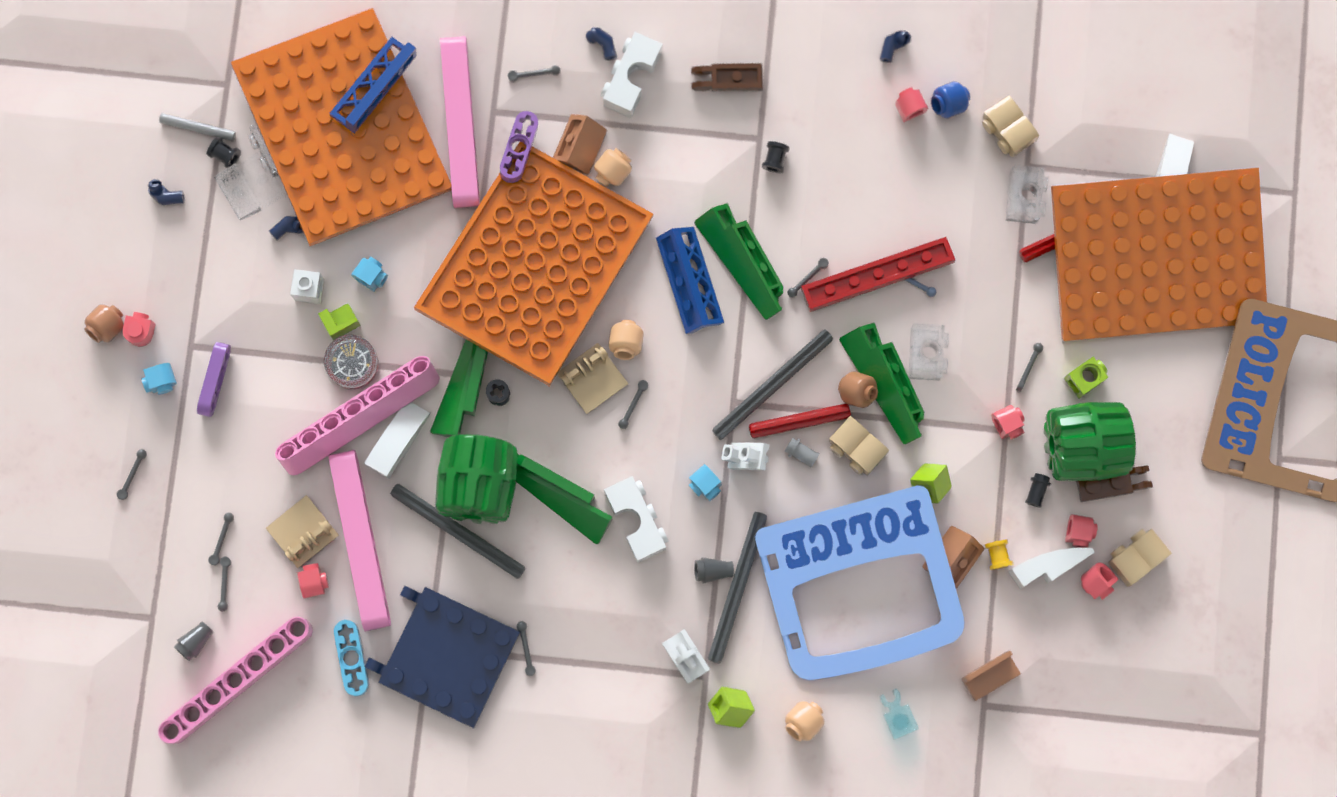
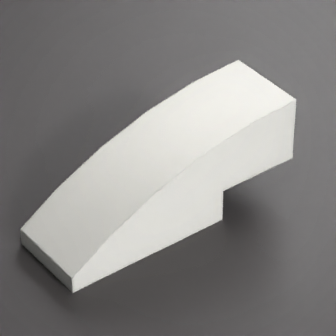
[364,402,430,479]
[1008,548,1095,588]

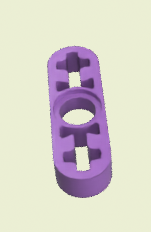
[500,111,538,183]
[197,342,231,417]

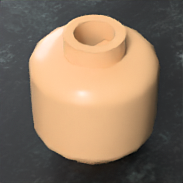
[594,148,632,187]
[608,320,644,360]
[785,701,825,741]

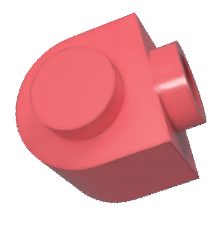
[895,87,928,122]
[123,312,156,347]
[991,405,1025,439]
[1065,514,1097,548]
[1081,562,1119,600]
[297,563,329,599]

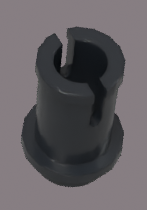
[1025,473,1051,508]

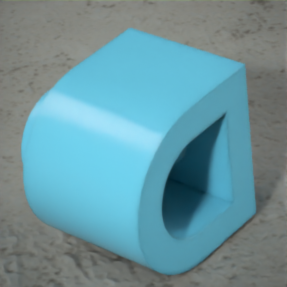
[351,257,388,292]
[141,363,177,395]
[688,464,722,501]

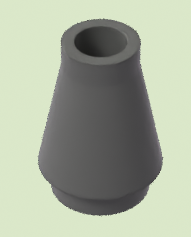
[694,557,734,584]
[174,622,213,661]

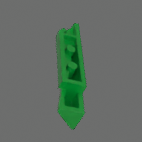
[694,203,784,320]
[839,323,924,444]
[430,340,488,437]
[516,454,613,544]

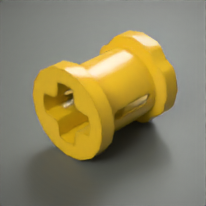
[985,539,1014,570]

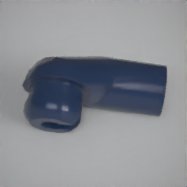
[586,27,617,61]
[880,30,911,63]
[148,179,185,205]
[269,216,304,240]

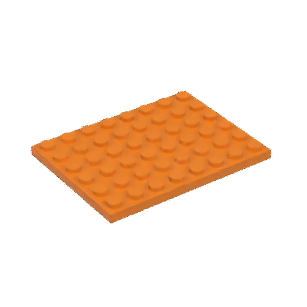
[231,8,452,246]
[414,141,653,387]
[1051,168,1267,341]

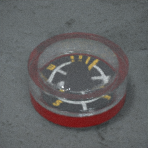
[324,335,378,389]

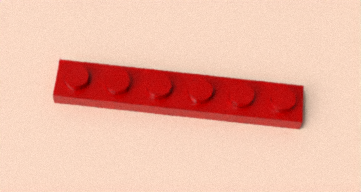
[801,237,955,312]

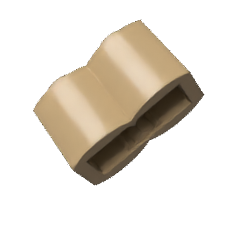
[982,96,1039,158]
[829,416,889,476]
[1108,529,1172,587]

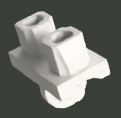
[722,443,770,470]
[662,629,710,684]

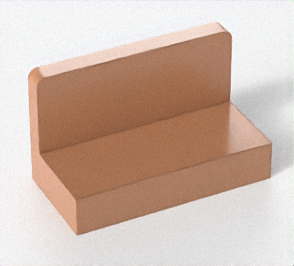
[553,114,607,174]
[922,526,985,589]
[961,650,1021,701]

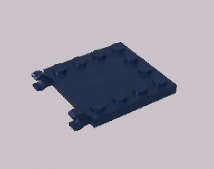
[365,585,520,728]

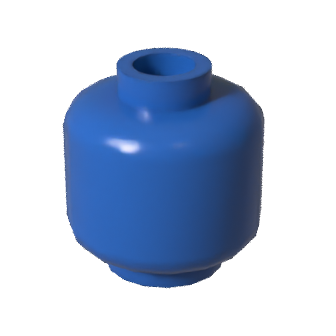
[931,81,970,118]

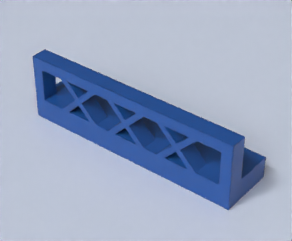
[330,37,416,134]
[656,227,724,334]

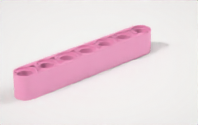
[440,36,480,208]
[275,356,440,475]
[329,450,391,632]
[158,617,313,744]

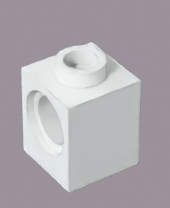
[290,269,324,304]

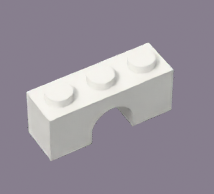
[601,32,663,118]
[604,476,668,563]

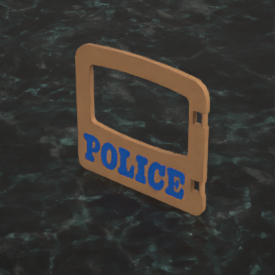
[1201,299,1337,502]

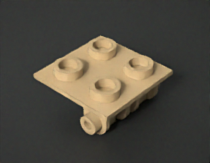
[557,343,628,414]
[266,495,339,568]

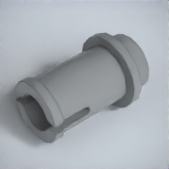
[785,438,820,467]

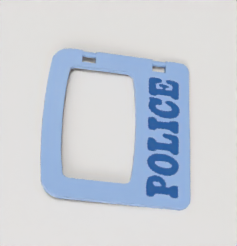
[755,486,964,680]

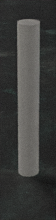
[159,113,236,141]

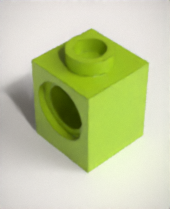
[1064,356,1108,399]

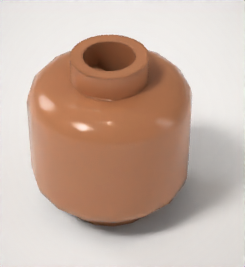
[84,305,124,343]
[838,371,878,408]

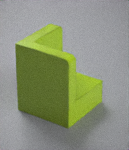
[318,304,361,340]
[910,463,952,504]
[708,687,755,728]

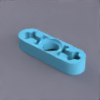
[334,620,369,696]

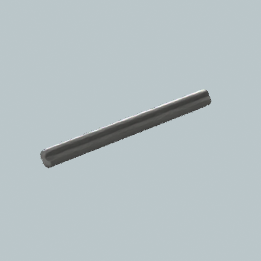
[712,330,833,440]
[390,484,525,579]
[708,512,767,663]

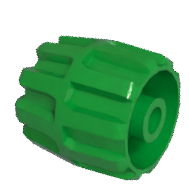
[1043,402,1136,481]
[435,434,517,524]

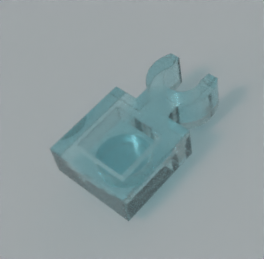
[880,689,919,739]

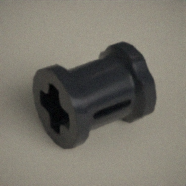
[206,137,241,169]
[762,141,790,173]
[486,379,510,406]

